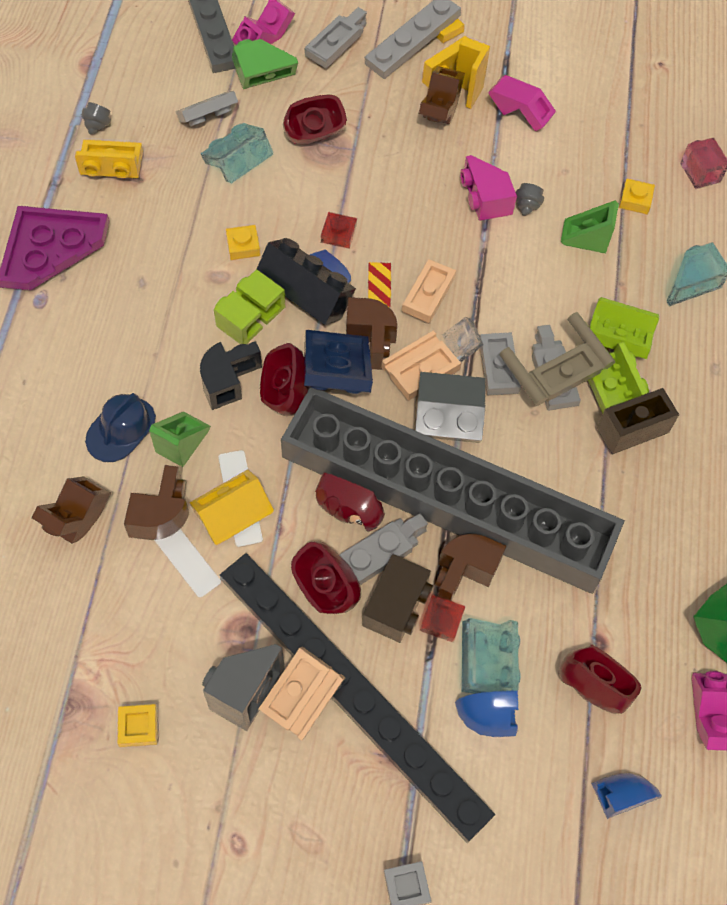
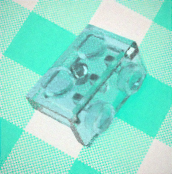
[200,123,273,183]
[461,618,521,694]

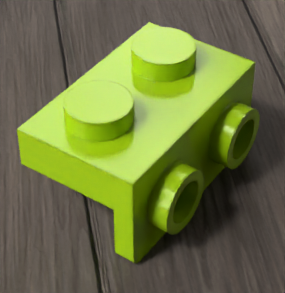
[589,297,659,359]
[588,342,649,414]

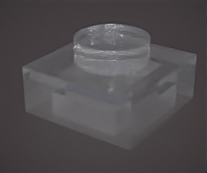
[442,317,484,362]

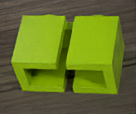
[214,269,286,344]

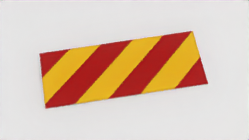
[368,262,391,307]

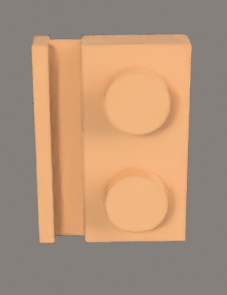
[381,331,461,401]
[259,647,345,740]

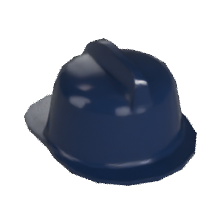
[85,393,156,462]

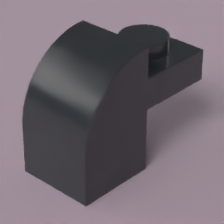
[200,341,262,410]

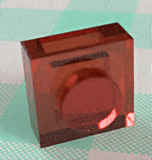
[321,212,357,249]
[420,595,466,643]

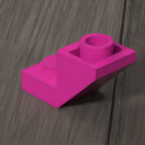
[232,0,295,45]
[488,75,556,131]
[692,671,727,751]

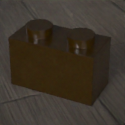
[597,388,679,455]
[362,554,433,643]

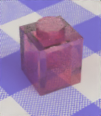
[680,137,727,189]

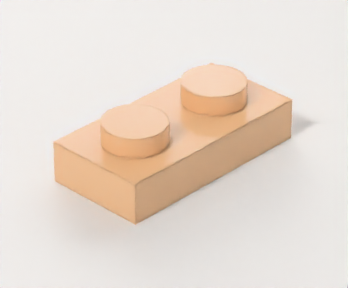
[402,259,456,323]

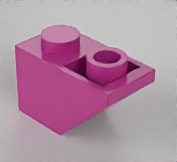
[460,155,517,221]

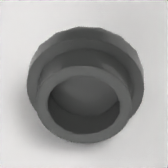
[81,102,111,134]
[516,183,544,216]

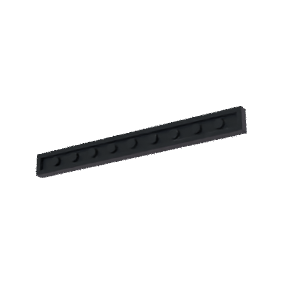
[220,553,496,844]

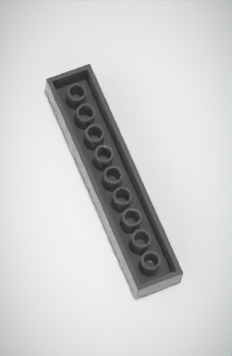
[281,387,625,594]

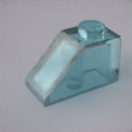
[666,242,727,306]

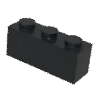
[257,238,356,325]

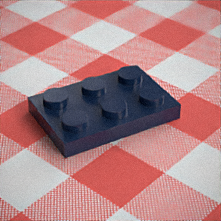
[304,330,373,394]

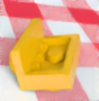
[75,139,143,178]

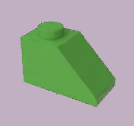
[232,39,298,89]

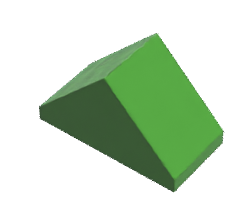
[561,200,619,254]
[149,411,211,467]

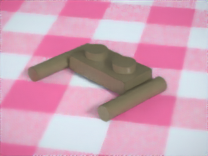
[499,312,615,406]

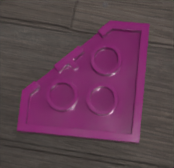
[0,206,110,290]

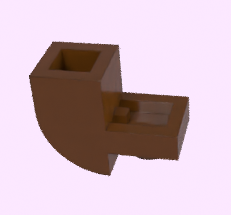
[418,66,465,124]
[346,297,398,370]
[124,465,189,540]
[32,476,111,544]
[435,534,506,606]

